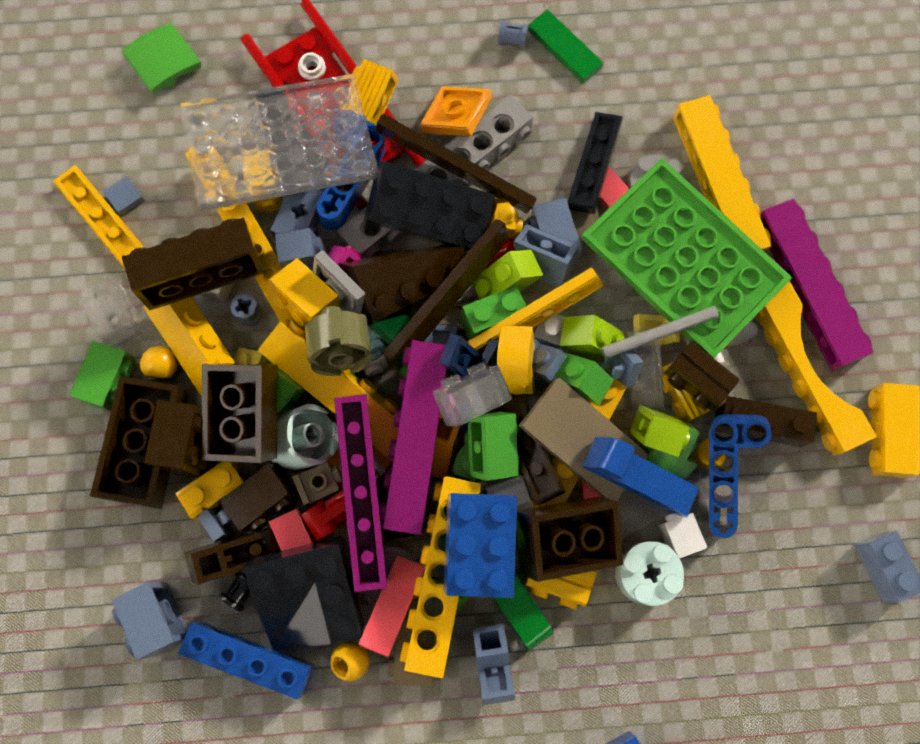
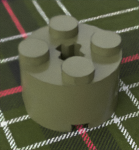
[305,306,372,376]

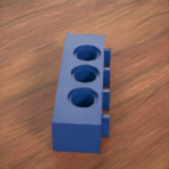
[178,621,315,699]

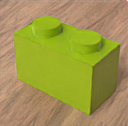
[472,250,544,300]
[560,315,625,362]
[629,405,690,457]

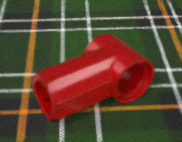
[300,489,346,541]

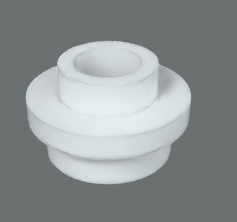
[298,52,326,81]

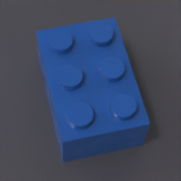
[444,493,517,598]

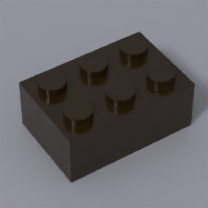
[202,363,278,463]
[144,400,217,478]
[516,497,623,582]

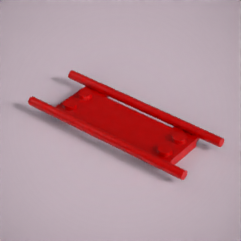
[240,0,426,210]

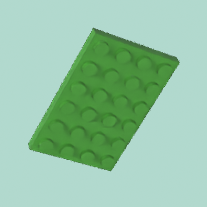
[581,158,792,358]

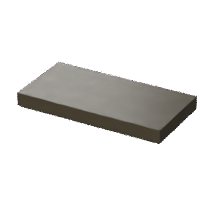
[519,377,649,501]

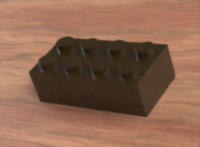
[121,217,265,311]
[90,376,189,510]

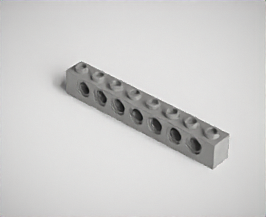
[337,94,533,259]

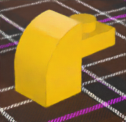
[497,326,535,395]

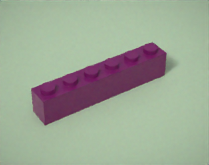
[760,198,874,372]
[379,340,447,535]
[334,394,387,592]

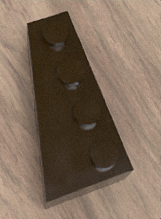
[338,244,466,322]

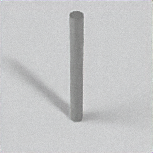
[601,306,719,359]

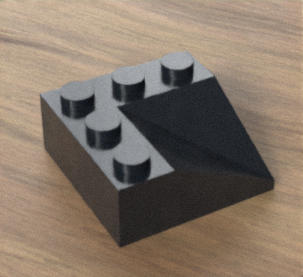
[244,536,364,650]

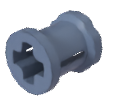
[497,19,528,49]
[230,293,262,326]

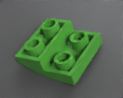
[122,23,201,94]

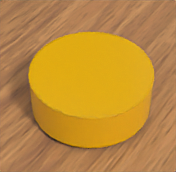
[694,439,726,469]

